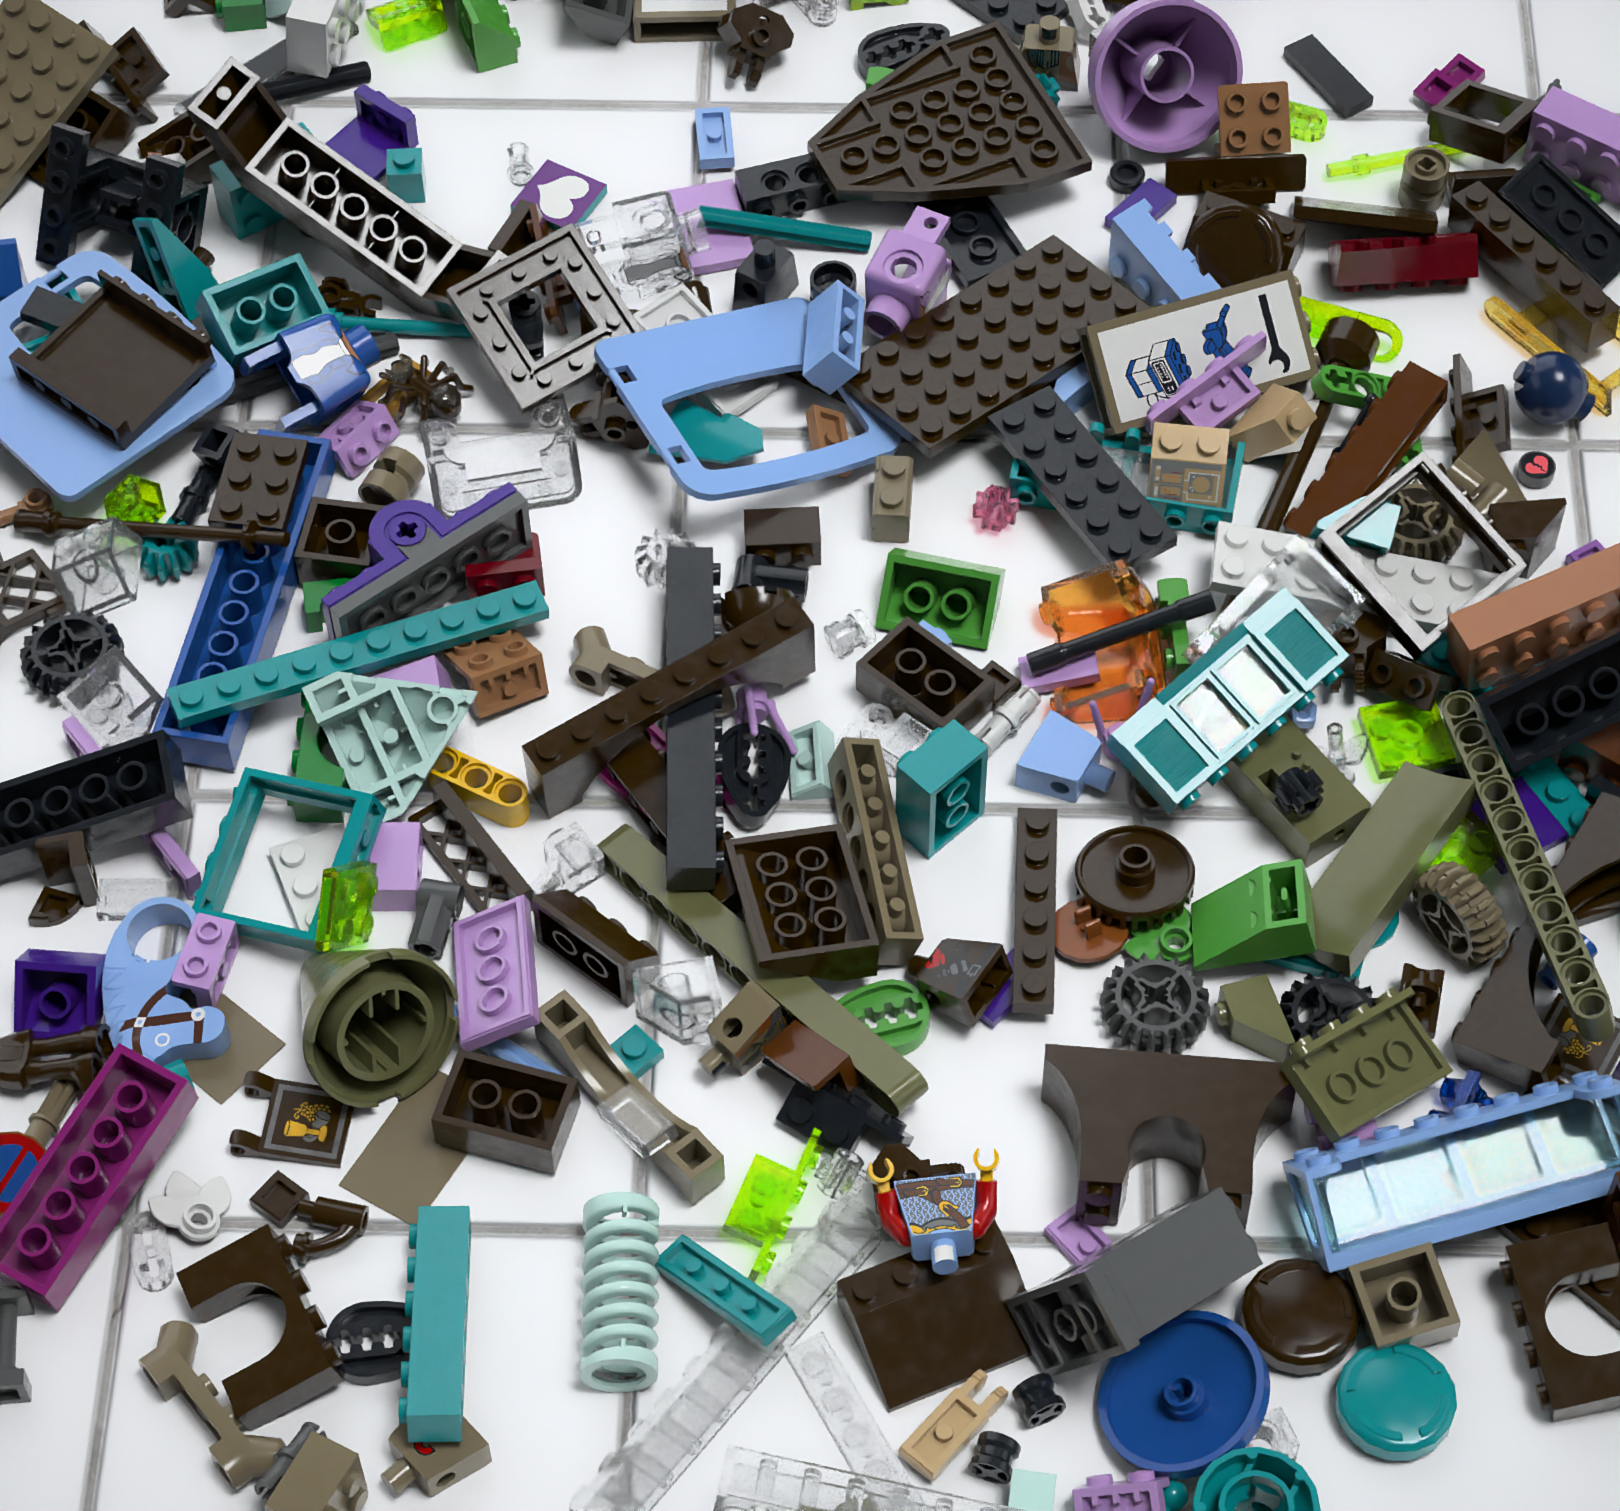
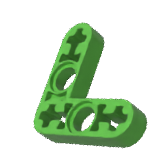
[1311,365,1423,473]

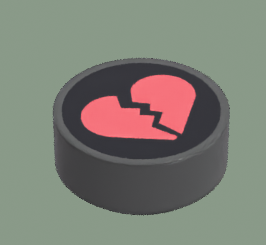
[1517,451,1556,488]

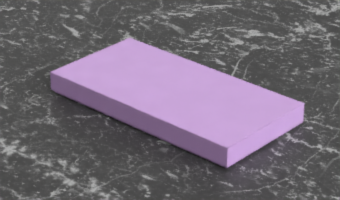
[452,894,540,1051]

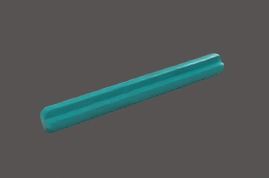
[696,205,872,252]

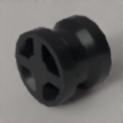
[1012,1373,1066,1427]
[969,1431,1021,1484]

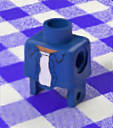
[239,313,381,433]

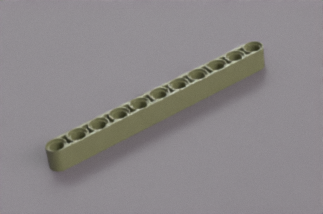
[1440,690,1616,1042]
[593,824,929,1117]

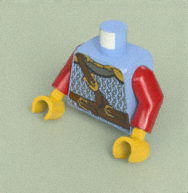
[867,1148,1000,1275]

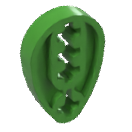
[837,979,930,1056]

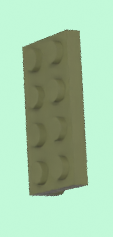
[1279,986,1453,1143]

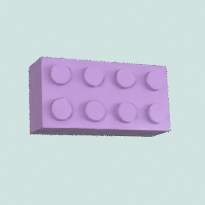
[1523,86,1620,205]

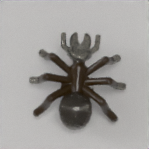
[378,353,474,435]

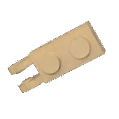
[898,1369,1009,1482]

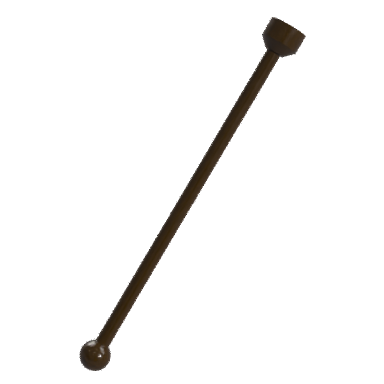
[1128,316,1380,813]

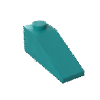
[132,217,218,322]

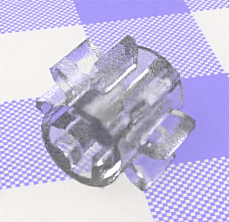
[814,1148,867,1201]

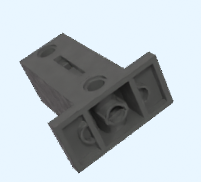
[1005,1186,1263,1377]

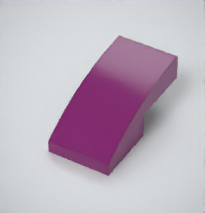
[1413,53,1486,107]

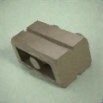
[871,455,914,543]

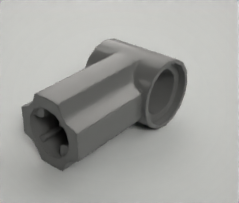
[408,878,465,960]

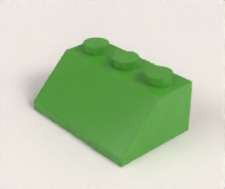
[875,548,1006,650]

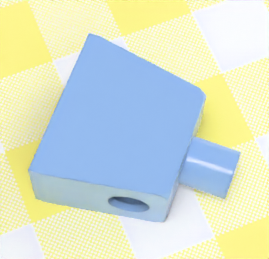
[1015,710,1116,802]

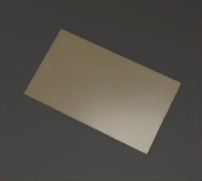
[179,988,286,1105]
[338,1070,469,1224]

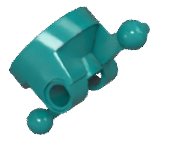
[1163,1447,1321,1511]

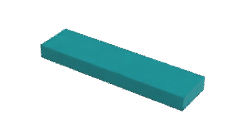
[654,1234,797,1347]

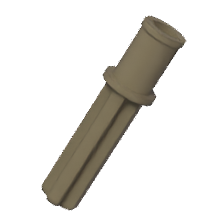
[25,1054,80,1147]

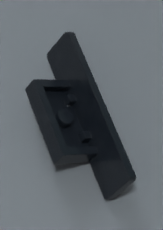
[762,1058,914,1160]

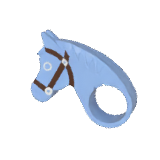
[102,897,231,1066]

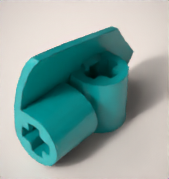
[649,399,764,464]

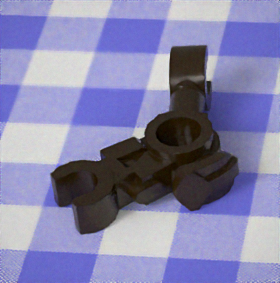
[318,276,383,318]

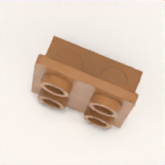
[1214,81,1291,157]
[442,629,549,719]

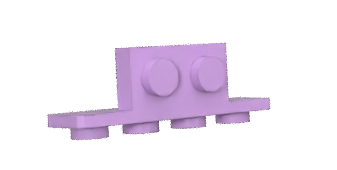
[1145,331,1267,435]

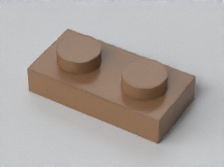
[805,404,854,479]

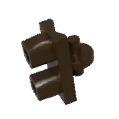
[1399,963,1445,1039]

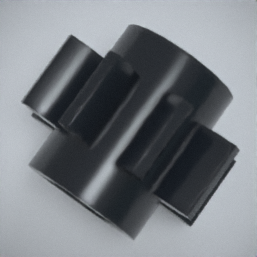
[1274,767,1324,817]

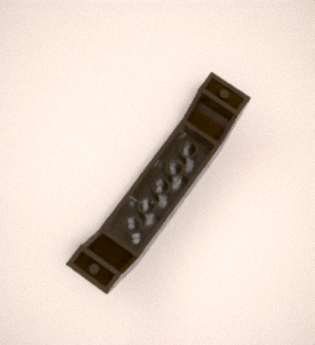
[187,56,508,323]

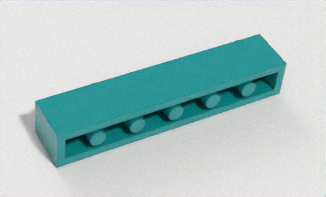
[398,1206,472,1442]

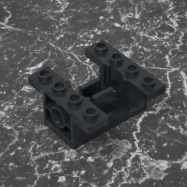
[35,122,209,295]

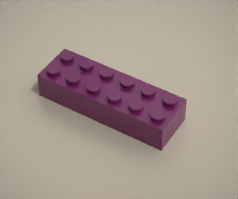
[0,1043,199,1311]

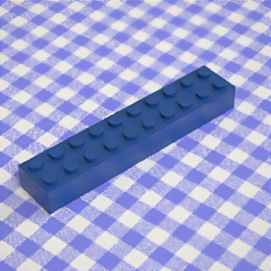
[152,429,336,770]

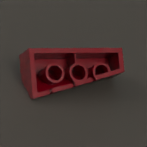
[1328,232,1479,292]

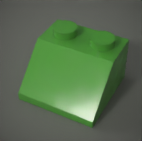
[455,0,521,73]

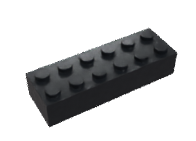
[0,729,193,881]

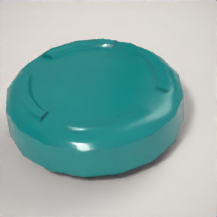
[1334,1344,1457,1461]

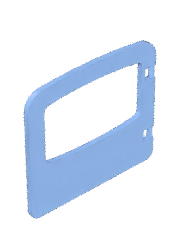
[0,250,235,502]
[594,297,901,501]

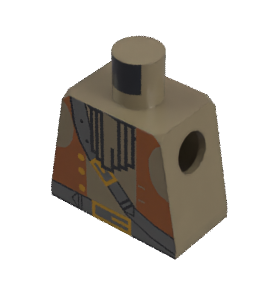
[1018,15,1081,92]
[698,979,787,1079]

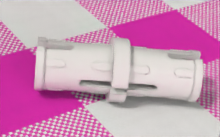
[974,685,1041,755]

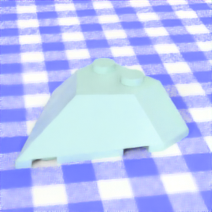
[302,671,479,822]

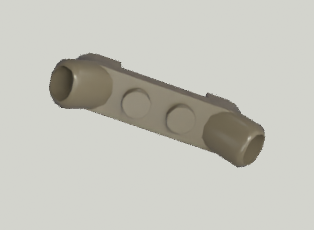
[569,625,735,718]
[138,1320,286,1491]

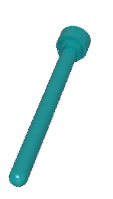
[329,308,473,338]

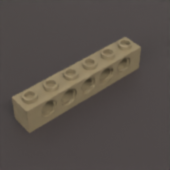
[827,737,924,965]

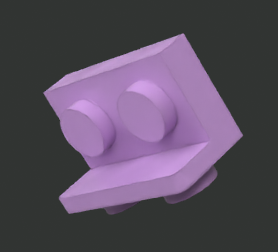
[318,399,400,478]
[171,913,240,1008]
[1072,1470,1170,1511]

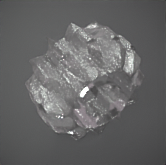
[634,527,696,593]

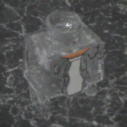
[576,191,712,300]

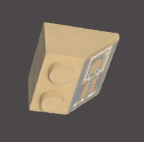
[1147,422,1230,508]

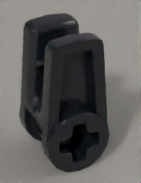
[508,290,544,362]

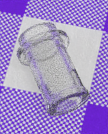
[507,142,534,187]

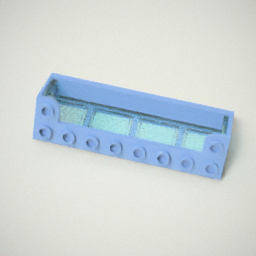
[1282,1070,1620,1273]

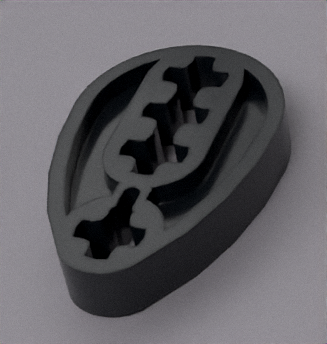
[858,23,950,80]
[715,723,791,828]
[325,1301,412,1386]

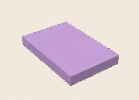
[664,179,753,277]

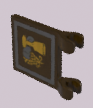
[1542,993,1620,1105]
[229,1071,354,1168]

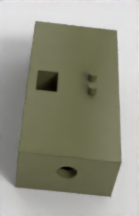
[1208,698,1372,869]

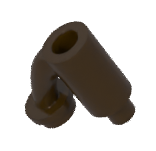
[292,1196,369,1264]

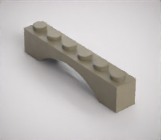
[534,989,725,1204]

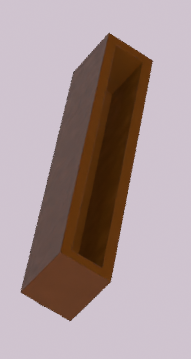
[1283,361,1448,538]

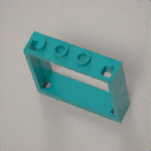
[192,767,387,953]

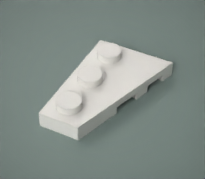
[269,823,346,940]

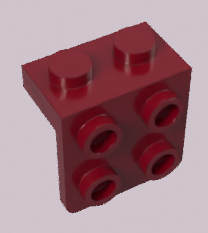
[465,532,546,600]

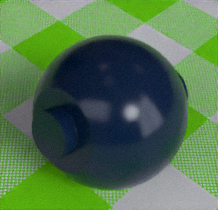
[1513,351,1595,425]

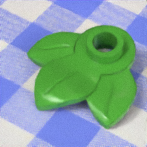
[1123,907,1193,964]

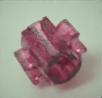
[972,484,1019,532]

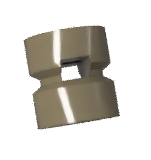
[1398,146,1450,212]
[358,446,425,506]

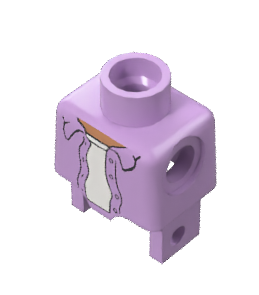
[863,205,952,339]

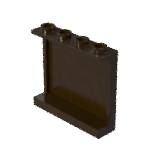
[9,269,215,450]

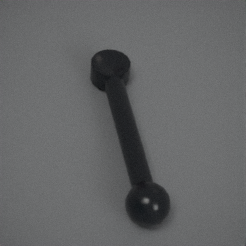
[1331,393,1379,456]

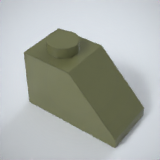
[1213,974,1295,1063]

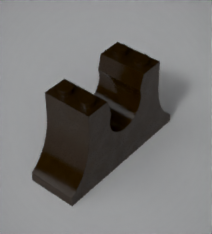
[1041,1044,1296,1230]

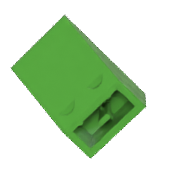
[1191,859,1316,971]

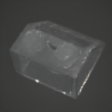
[51,516,143,617]
[56,645,164,749]
[631,955,722,1046]

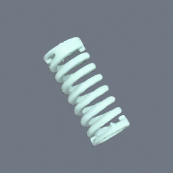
[579,1192,660,1393]

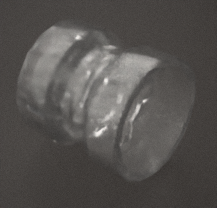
[823,609,876,660]

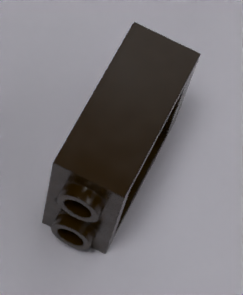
[1427,79,1540,164]

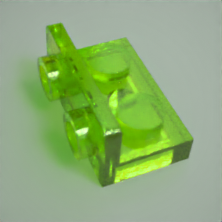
[365,0,448,51]

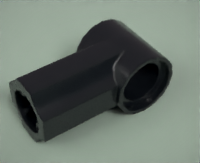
[731,554,809,602]

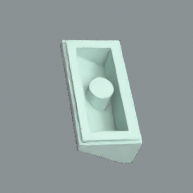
[788,720,835,800]

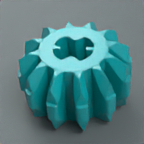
[134,517,199,583]

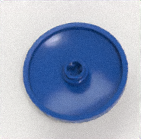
[1098,1310,1270,1479]

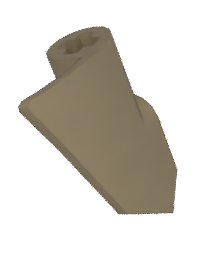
[1446,430,1527,515]

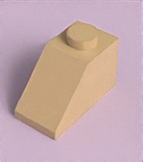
[1229,383,1317,462]

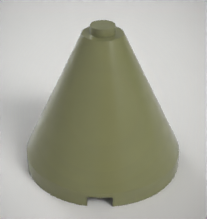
[300,948,459,1108]

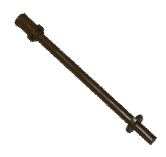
[13,508,290,554]

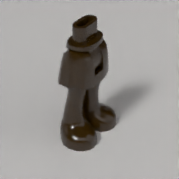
[0,1023,114,1094]

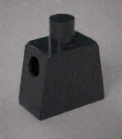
[732,239,799,311]

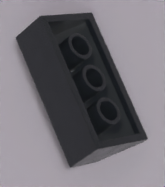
[1475,626,1620,773]

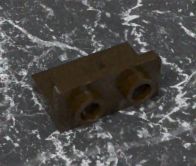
[1364,648,1461,711]

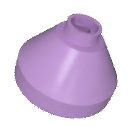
[1087,0,1243,153]

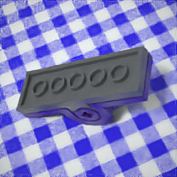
[321,482,533,641]

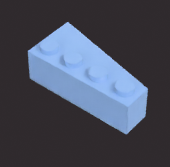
[1108,198,1221,307]

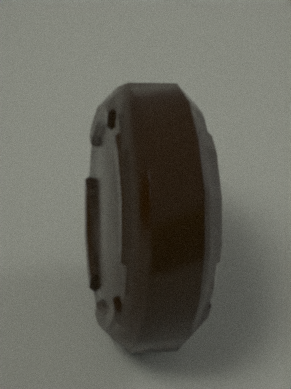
[1184,202,1285,288]
[1239,1257,1361,1375]

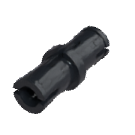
[170,464,220,525]

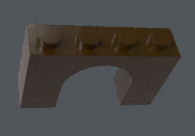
[1499,1222,1620,1422]
[176,1224,344,1431]

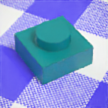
[610,1024,664,1079]

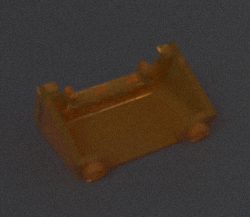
[1039,558,1167,724]

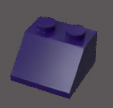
[14,948,106,1038]

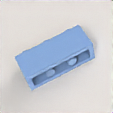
[802,280,865,395]

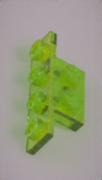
[722,1127,824,1283]

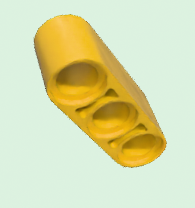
[427,746,530,828]

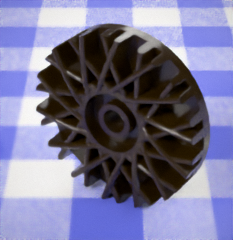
[1075,825,1195,931]

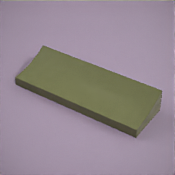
[1304,761,1475,978]

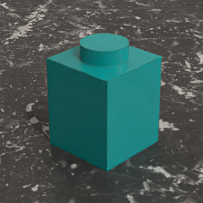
[386,147,426,203]

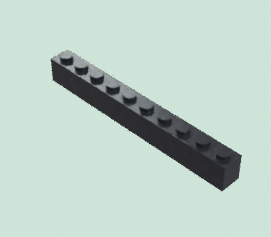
[666,547,724,890]

